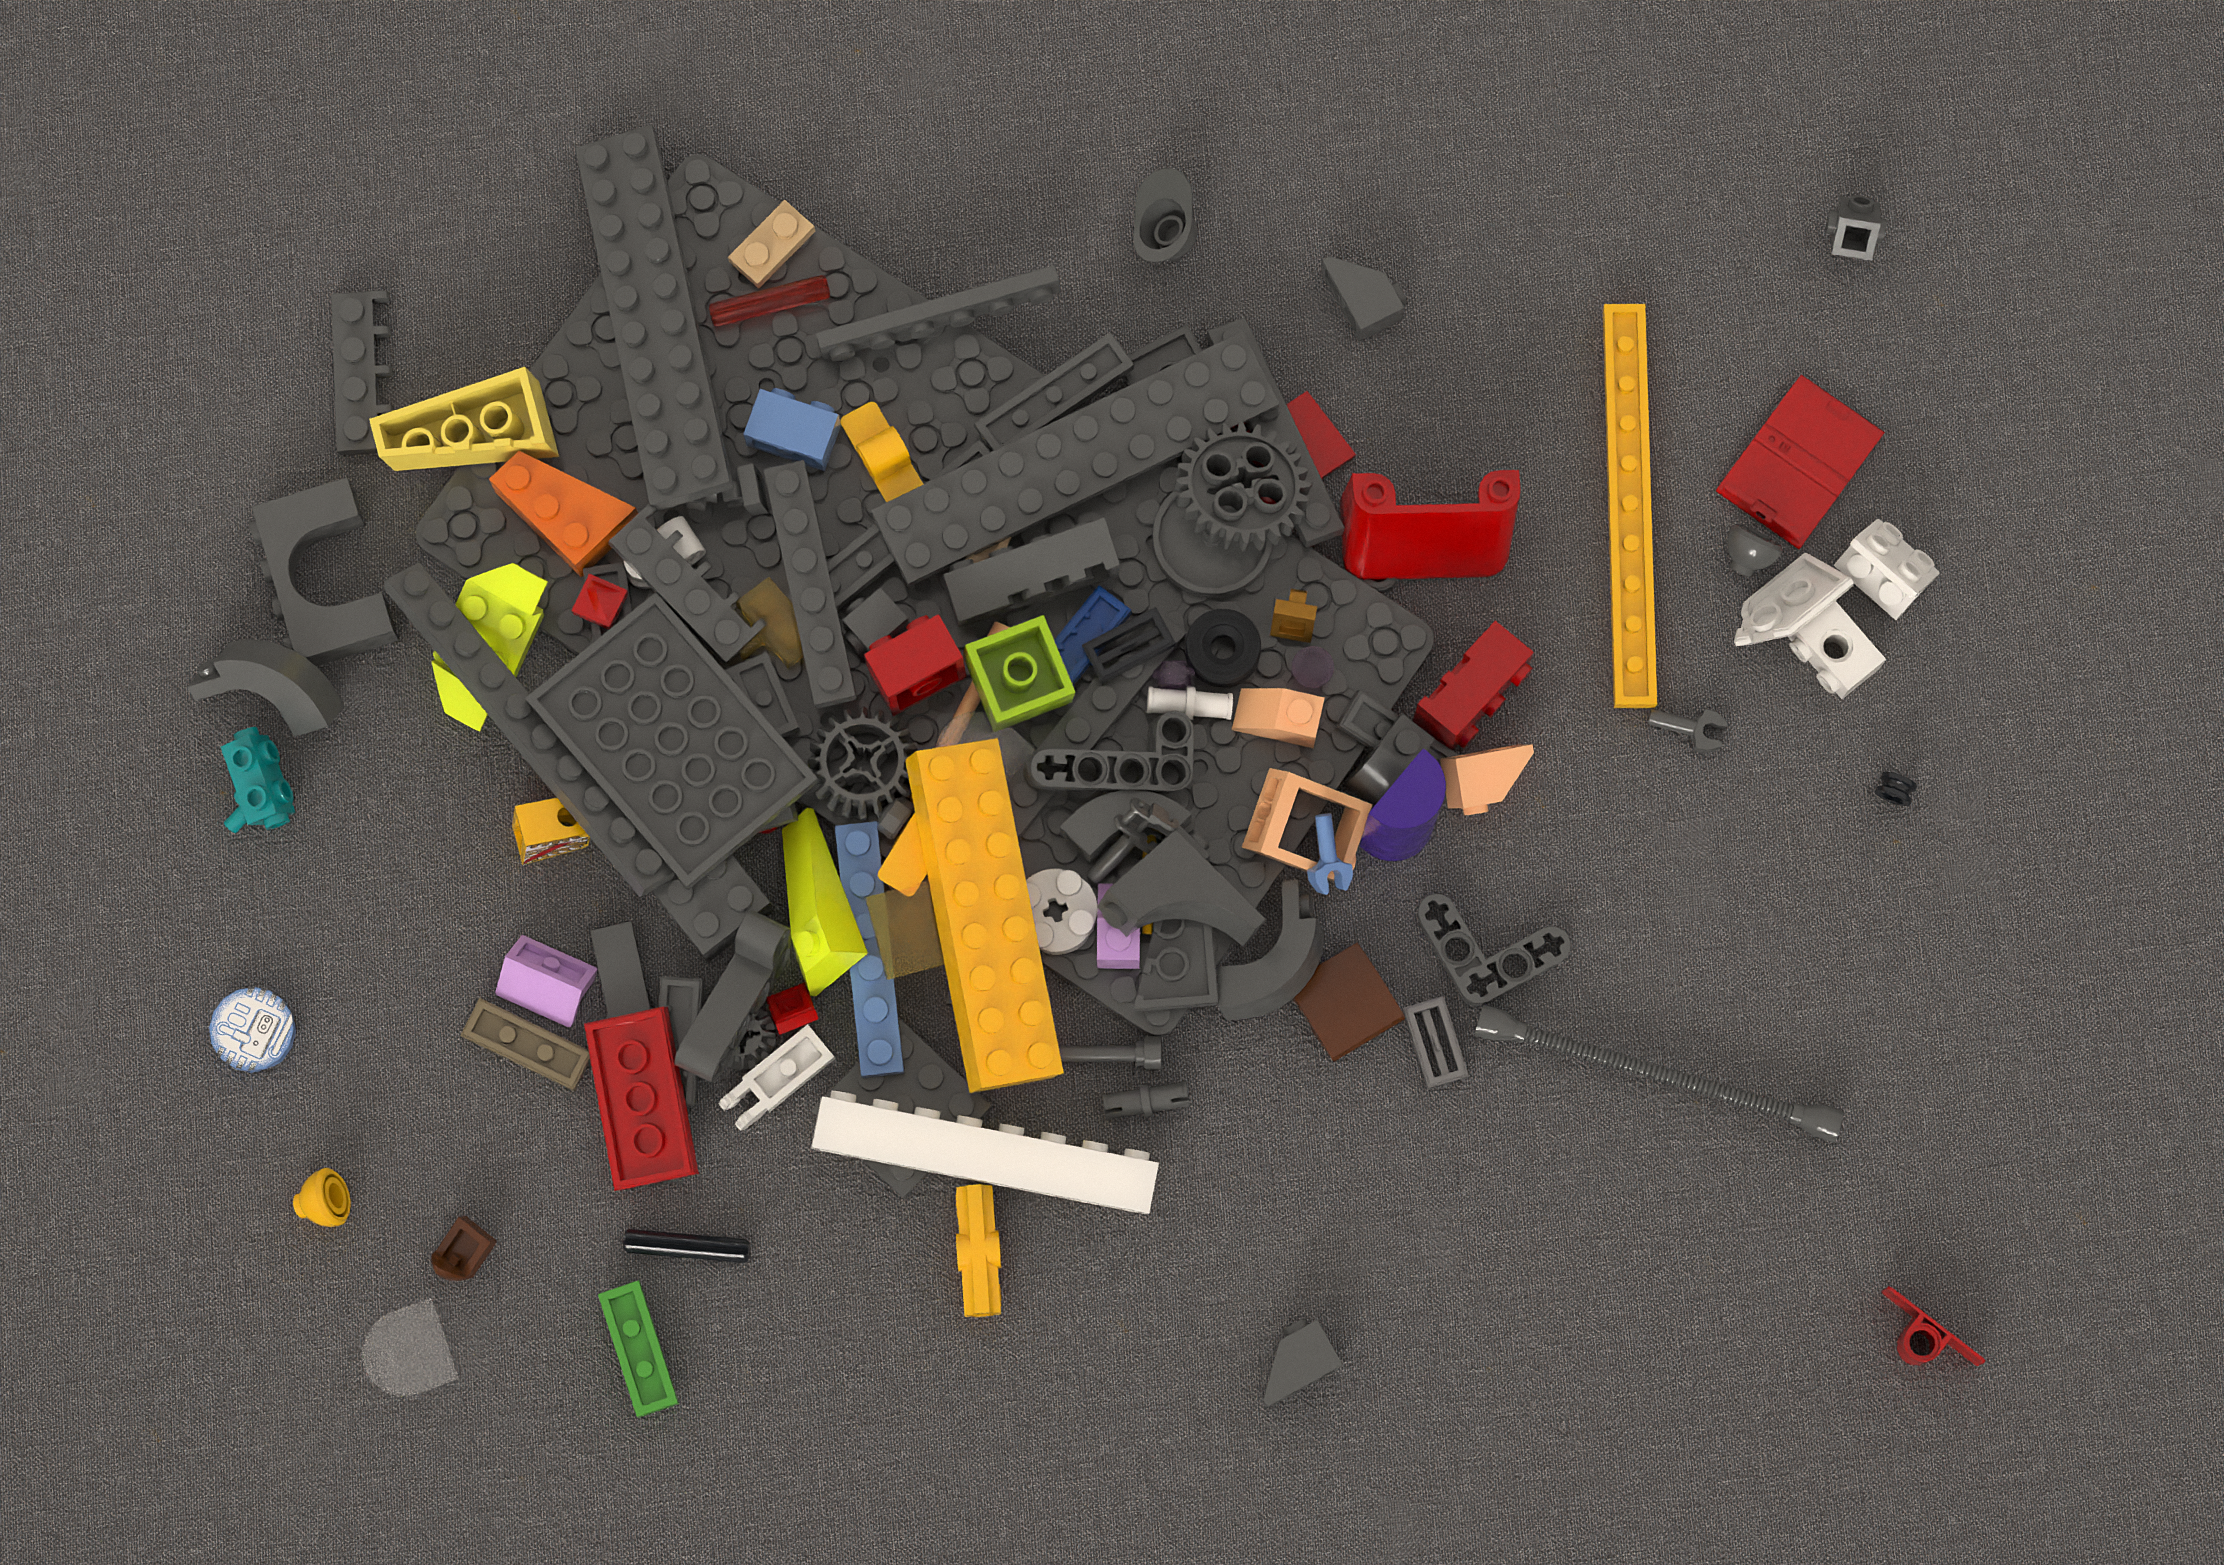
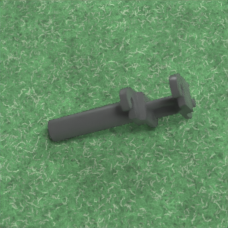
[1087,797,1179,883]

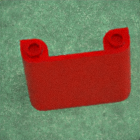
[1339,470,1521,580]

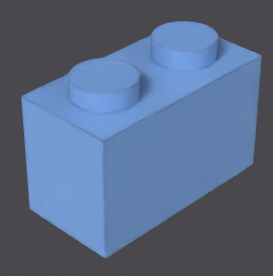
[743,388,841,471]

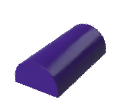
[1360,748,1446,861]

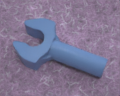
[1307,813,1353,895]

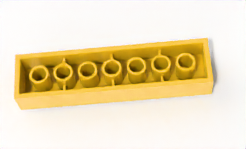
[905,738,1064,1093]

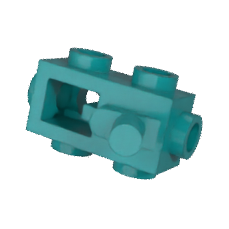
[220,727,296,833]

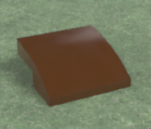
[1293,942,1405,1062]

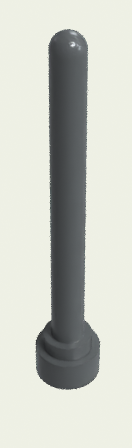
[959,1036,1162,1070]

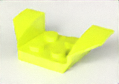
[431,563,548,732]

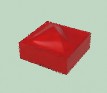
[571,574,629,630]
[766,982,819,1035]

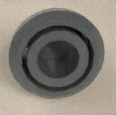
[1727,524,1783,577]

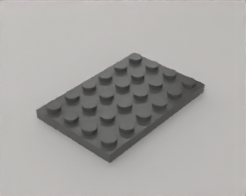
[525,592,819,890]

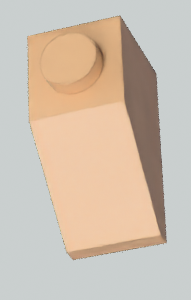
[1232,688,1325,749]
[1440,744,1534,815]

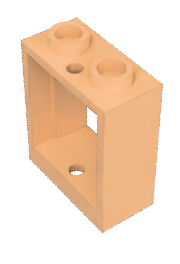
[1242,768,1373,881]

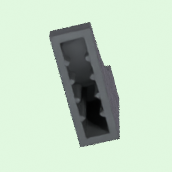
[1097,830,1266,946]

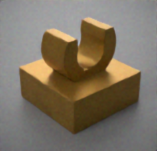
[1270,588,1317,643]

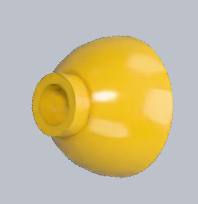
[293,1168,351,1227]

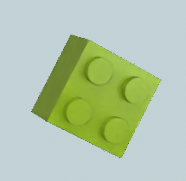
[962,615,1076,732]

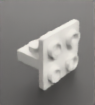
[1834,519,1940,620]

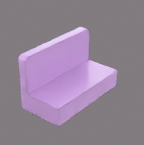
[495,935,598,1027]

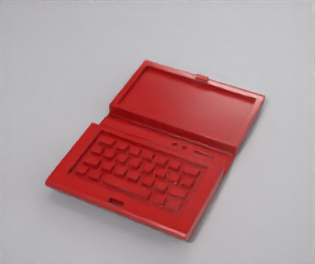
[1716,374,1885,550]

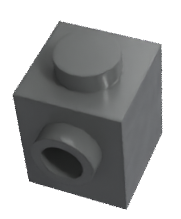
[843,587,909,655]

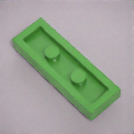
[598,1280,679,1418]

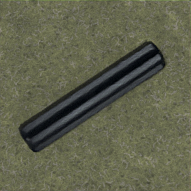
[623,1229,750,1263]

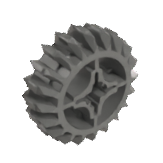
[806,706,918,820]

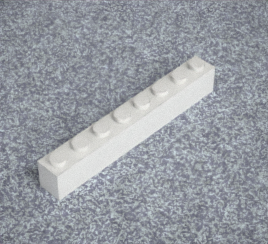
[811,1091,1159,1214]

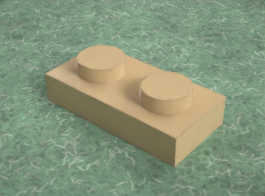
[728,200,815,289]

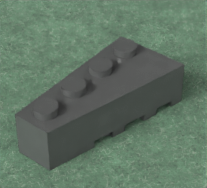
[943,517,1120,627]

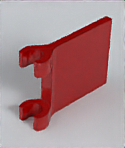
[1246,391,1356,504]

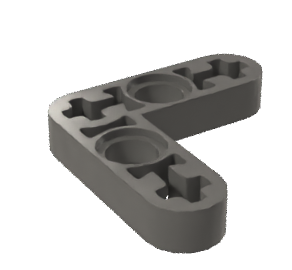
[1417,893,1571,1007]

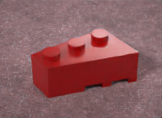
[1413,620,1534,751]

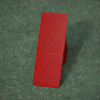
[1881,1286,1986,1366]

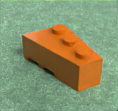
[489,451,638,577]

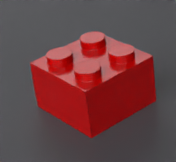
[864,614,967,716]

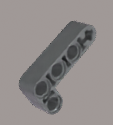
[1023,711,1194,794]
[674,910,791,1083]

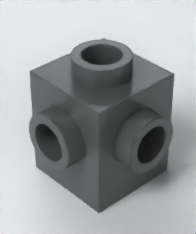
[1825,195,1887,261]

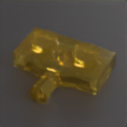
[736,577,804,669]

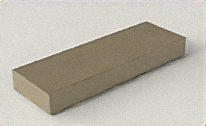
[460,998,590,1092]

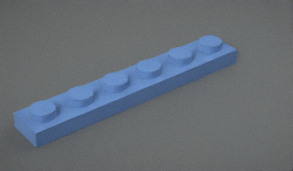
[835,821,904,1078]

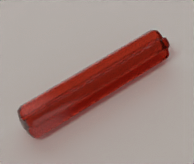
[709,275,830,327]

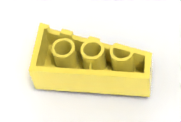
[369,367,559,471]

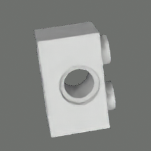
[1788,601,1886,699]

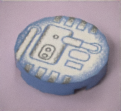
[209,987,296,1073]

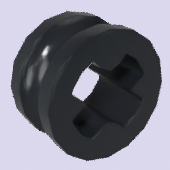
[1875,771,1918,806]

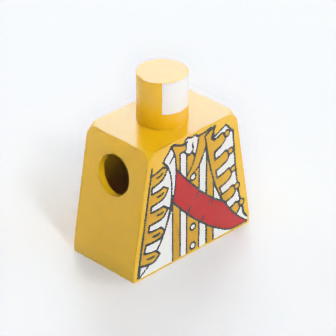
[512,798,590,865]

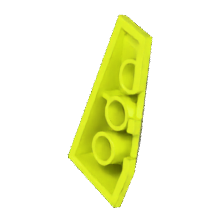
[782,808,868,996]

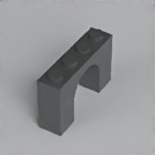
[249,477,399,666]

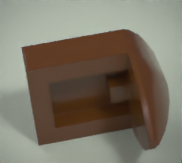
[430,1216,497,1281]

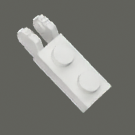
[718,1024,835,1131]

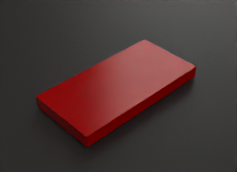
[584,1006,699,1191]

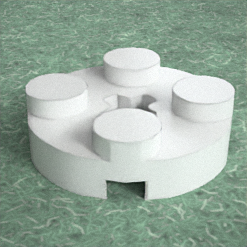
[1026,869,1098,955]

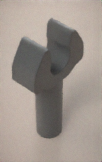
[1647,708,1728,754]

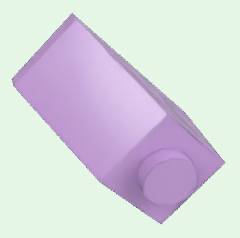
[1097,883,1140,969]

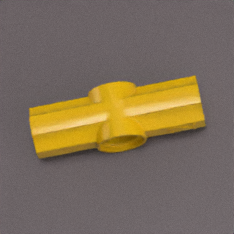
[955,1184,1002,1317]

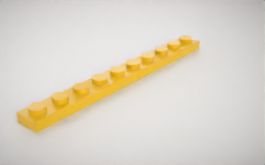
[1603,304,1657,708]

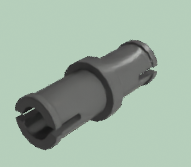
[1102,1080,1190,1121]

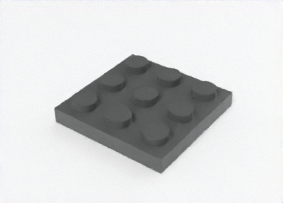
[812,1019,992,1200]

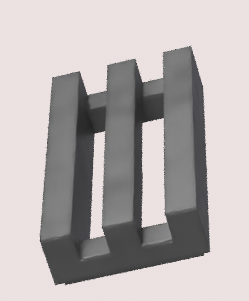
[1403,996,1469,1090]

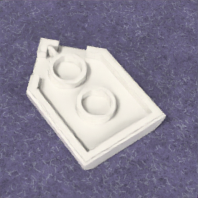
[1734,553,1854,646]

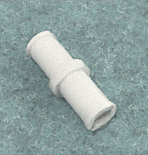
[1147,686,1233,720]

